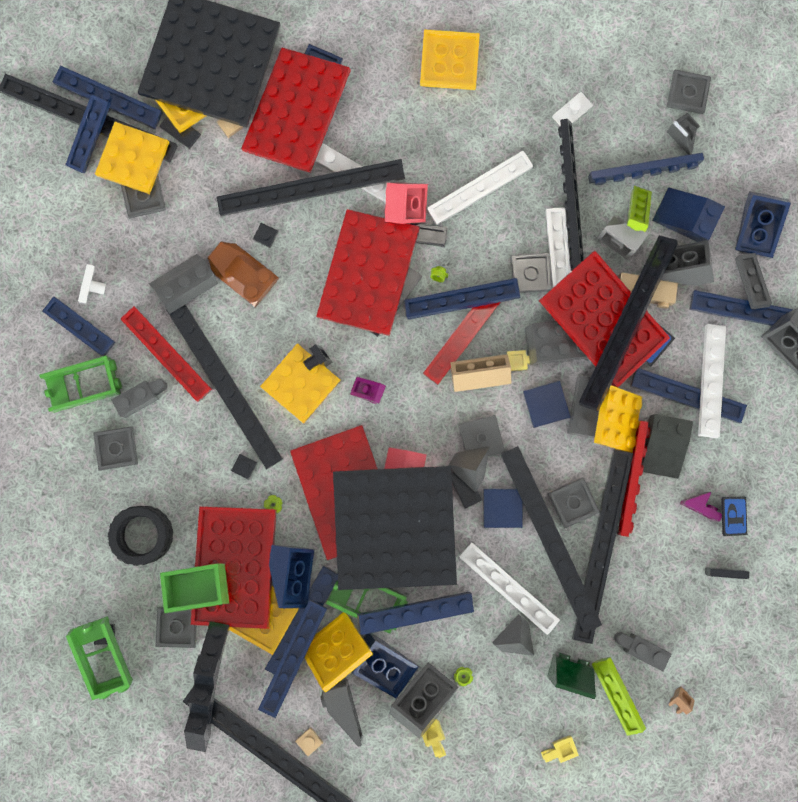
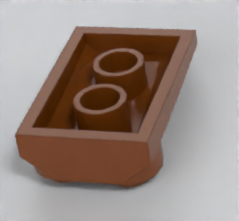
[207,241,279,308]

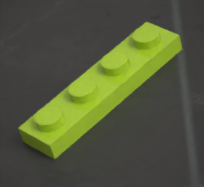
[627,185,652,232]
[592,657,646,736]

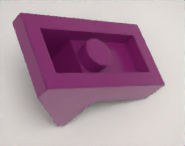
[350,377,386,404]
[680,492,722,522]

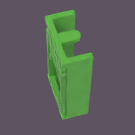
[39,356,122,413]
[326,580,408,634]
[66,616,133,700]

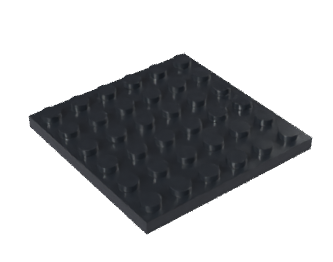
[138,0,281,128]
[333,466,457,590]

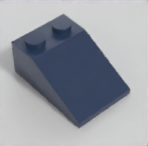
[652,187,725,242]
[735,191,791,258]
[269,545,315,608]
[352,633,419,699]

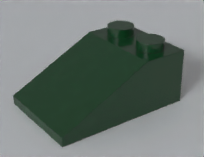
[547,652,596,699]

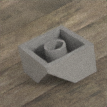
[597,216,649,260]

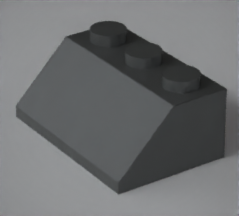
[149,254,218,314]
[761,307,798,375]

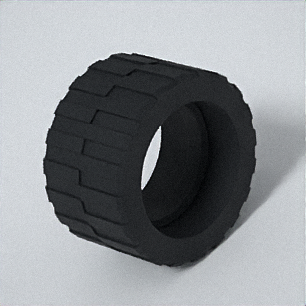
[107,506,173,566]

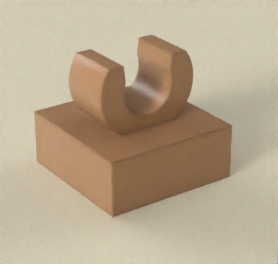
[669,686,695,715]

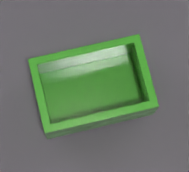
[160,564,229,613]

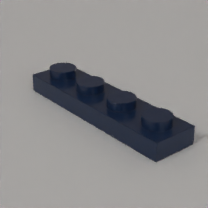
[65,94,111,173]
[42,296,115,356]

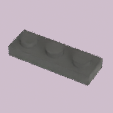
[735,253,772,309]

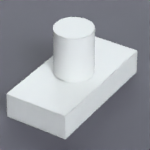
[552,92,593,126]
[78,264,106,305]

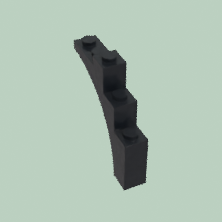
[184,621,230,752]

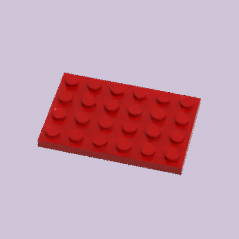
[241,47,351,173]
[316,209,420,336]
[539,251,670,388]
[290,425,378,561]
[190,506,277,629]

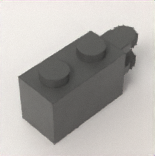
[111,379,168,418]
[614,632,672,672]

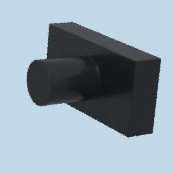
[303,344,333,371]

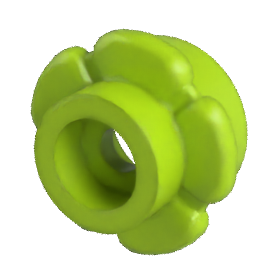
[430,266,448,283]
[264,495,283,513]
[454,667,473,687]

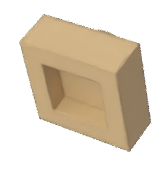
[217,120,243,138]
[295,727,323,756]

